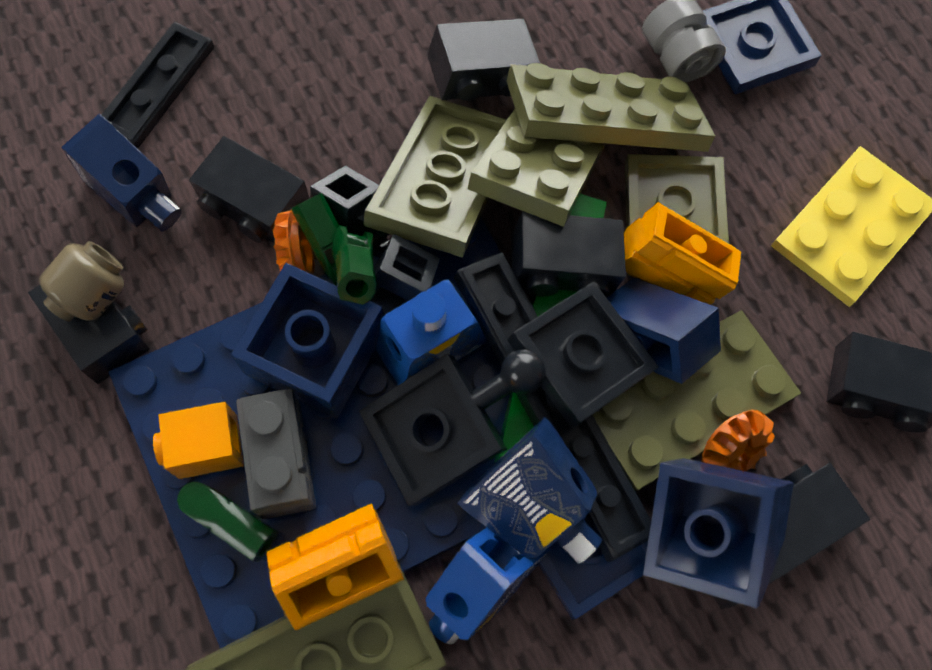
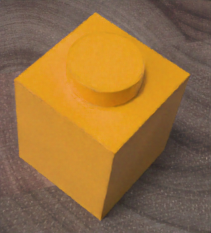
[153,401,244,479]

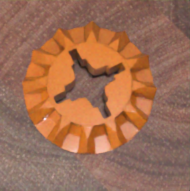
[273,210,314,275]
[701,410,775,472]

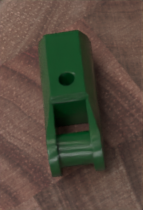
[291,193,339,286]
[332,225,376,305]
[177,482,279,562]

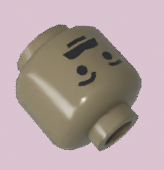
[39,241,124,322]

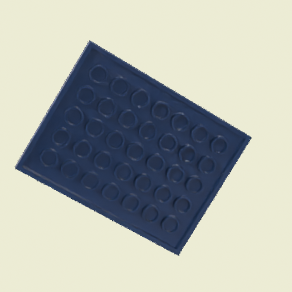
[109,217,510,649]

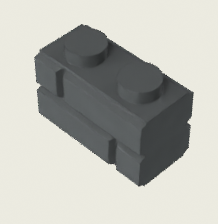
[236,389,316,519]

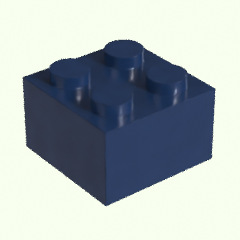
[231,263,384,419]

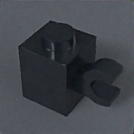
[310,165,390,258]

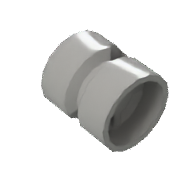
[642,0,726,82]

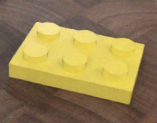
[771,146,932,307]

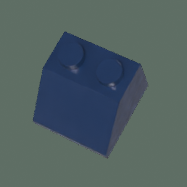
[643,458,794,608]

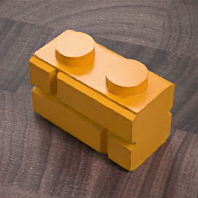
[624,202,741,305]
[266,503,404,630]

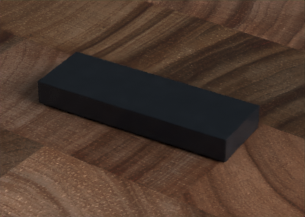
[102,21,215,149]

